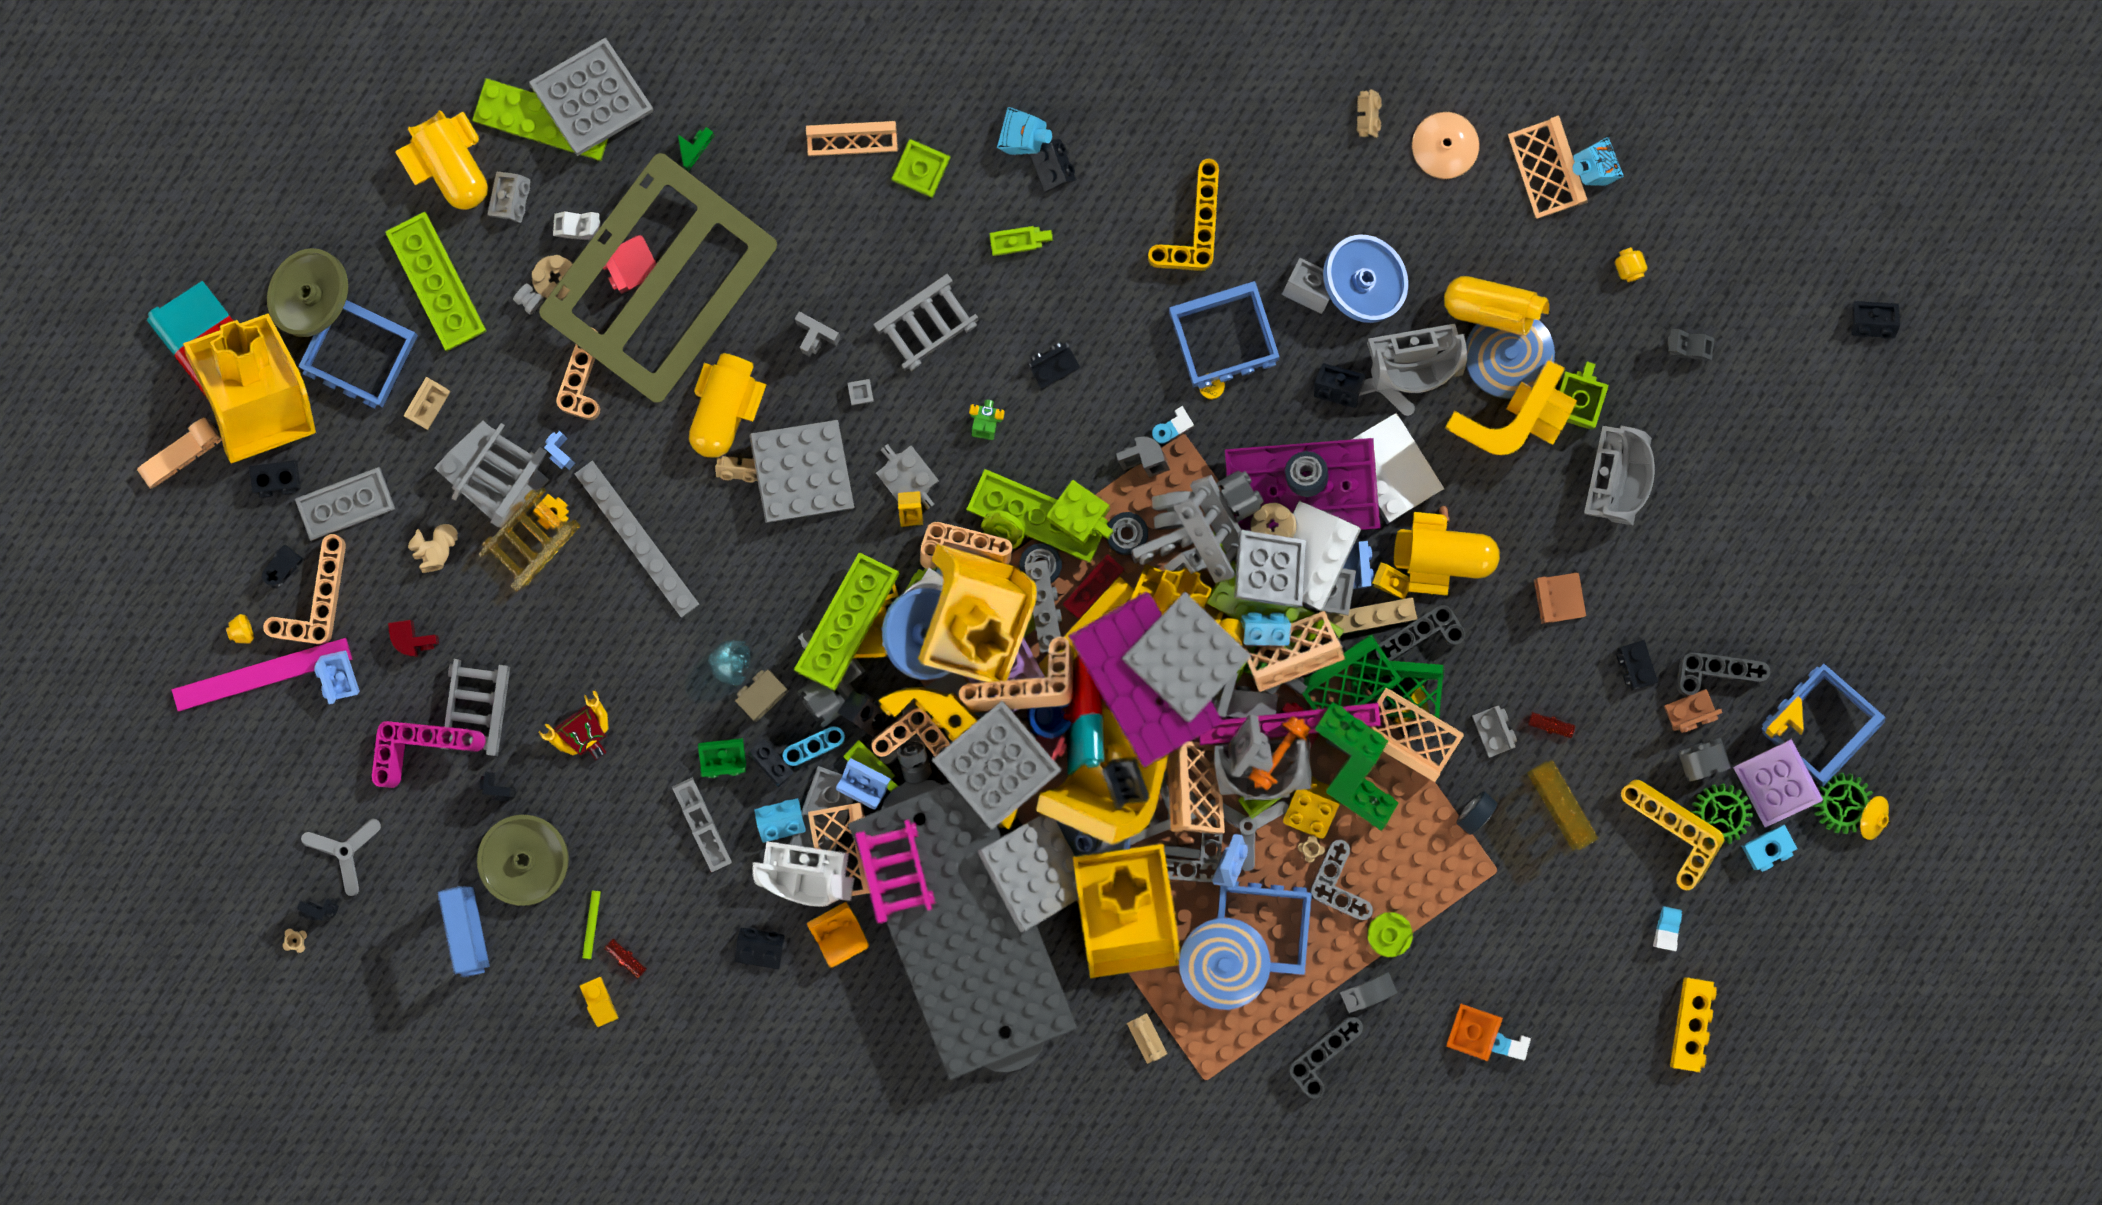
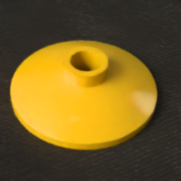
[1860,796,1889,840]

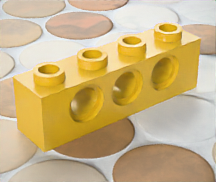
[1670,977,1717,1072]

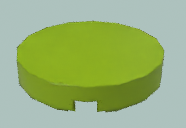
[981,510,1025,549]
[1367,912,1413,957]

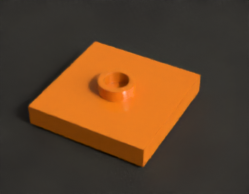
[1446,1004,1503,1061]

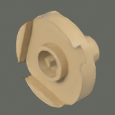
[532,255,572,300]
[1251,503,1297,538]

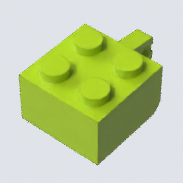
[1558,362,1608,430]
[1046,480,1113,545]

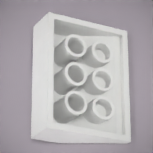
[1353,413,1444,524]
[1293,501,1361,611]

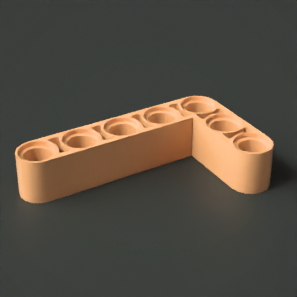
[263,534,346,645]
[959,637,1074,712]
[871,707,950,757]

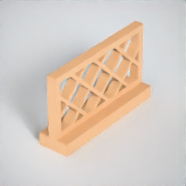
[1508,116,1588,219]
[1242,611,1345,692]
[1370,688,1464,782]
[1167,741,1225,835]
[808,802,870,896]

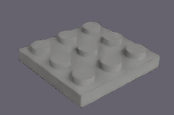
[1131,527,1194,565]
[1234,530,1306,608]

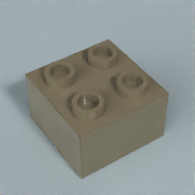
[735,670,789,722]

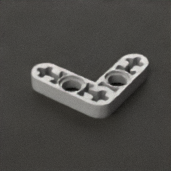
[1166,817,1223,882]
[1310,840,1373,920]

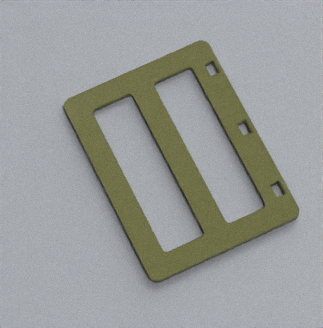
[539,153,777,402]

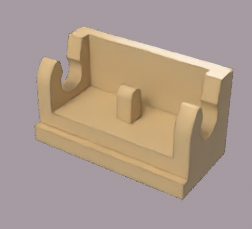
[404,377,451,430]

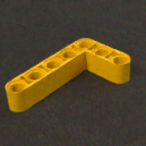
[1148,159,1219,271]
[1621,780,1724,890]

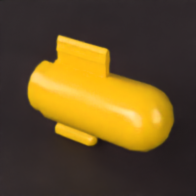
[395,110,488,210]
[1444,276,1549,336]
[689,353,766,458]
[1394,512,1500,595]

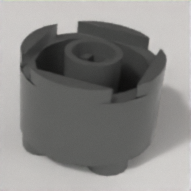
[1216,470,1263,523]
[797,680,845,728]
[1678,738,1731,781]

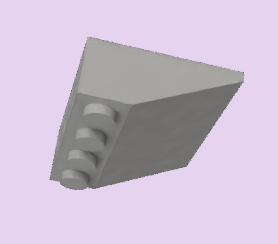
[435,421,549,530]

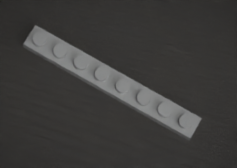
[575,461,700,618]

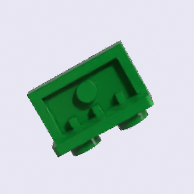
[698,738,747,778]

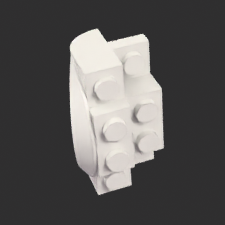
[753,842,854,907]

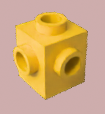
[533,494,569,530]

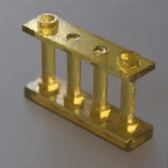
[479,488,581,592]
[1526,760,1599,851]

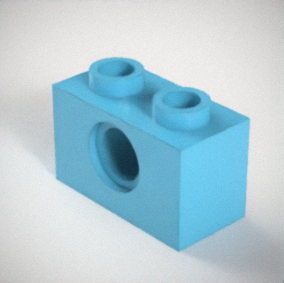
[1741,825,1797,872]

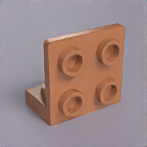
[1534,573,1586,624]
[1664,689,1722,733]

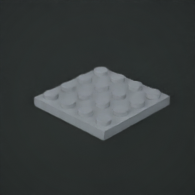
[529,38,653,156]
[749,420,854,523]
[1122,592,1251,723]
[932,701,1061,830]
[977,814,1079,932]

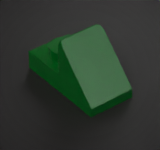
[678,127,715,172]

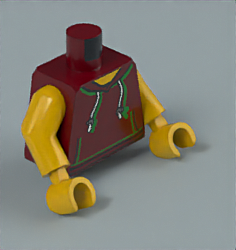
[539,691,609,760]

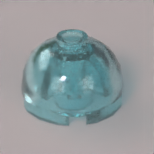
[709,640,750,686]

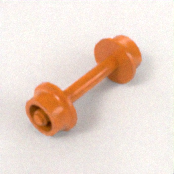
[1248,716,1311,791]

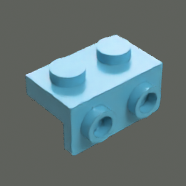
[1241,612,1291,646]
[754,798,806,843]

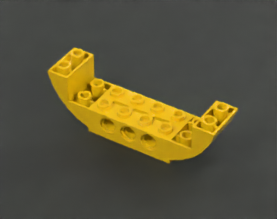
[879,687,1018,829]

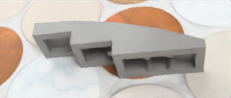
[672,777,732,872]

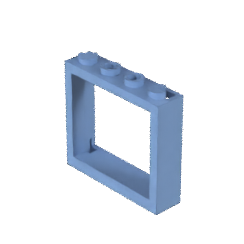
[1169,281,1279,389]
[298,300,418,408]
[1762,664,1885,787]
[1217,881,1312,975]
[438,887,490,977]

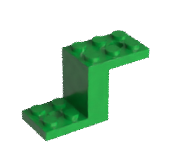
[1315,702,1399,831]

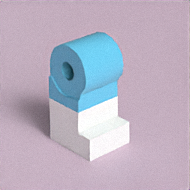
[1152,406,1194,444]
[1653,906,1682,951]
[1492,1033,1531,1060]

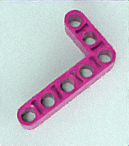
[372,721,485,788]

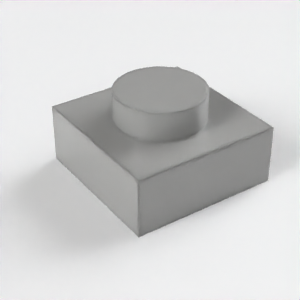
[848,379,874,406]

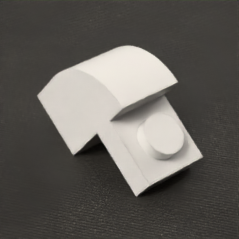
[553,212,600,240]

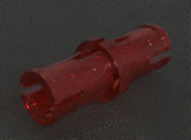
[1528,712,1575,739]
[604,938,647,979]

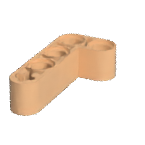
[556,328,600,420]
[137,418,222,489]
[920,522,1012,569]

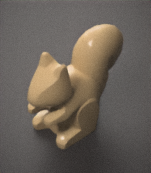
[408,524,458,573]

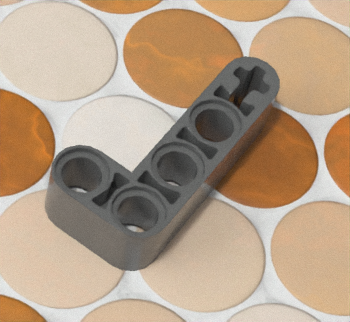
[1374,605,1465,661]
[1677,653,1770,696]
[1288,1017,1363,1099]

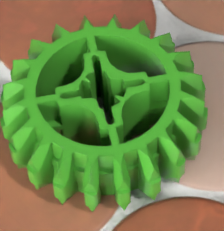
[1813,773,1873,834]
[1691,784,1753,845]

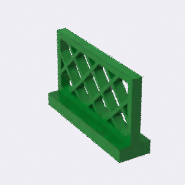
[1302,634,1402,710]
[1349,659,1445,719]

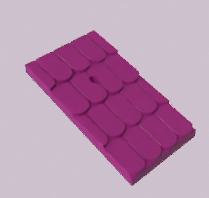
[1225,438,1380,532]
[1068,592,1223,767]

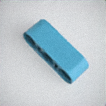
[783,726,845,766]

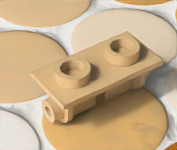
[1357,89,1381,138]
[715,456,758,482]
[1127,1013,1167,1064]

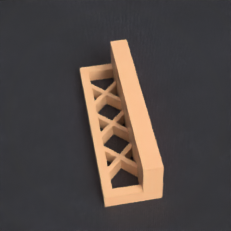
[806,121,897,156]

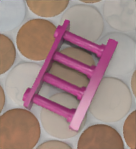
[856,820,935,923]

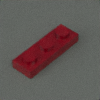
[1062,554,1124,620]

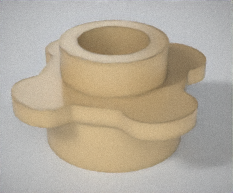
[1298,835,1325,862]
[283,929,307,953]

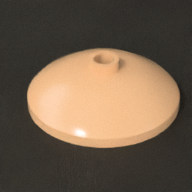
[1412,112,1479,179]

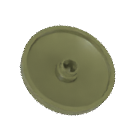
[267,248,348,337]
[477,815,569,906]

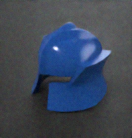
[1027,703,1072,739]

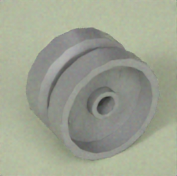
[1151,491,1203,530]

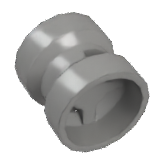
[513,283,545,315]

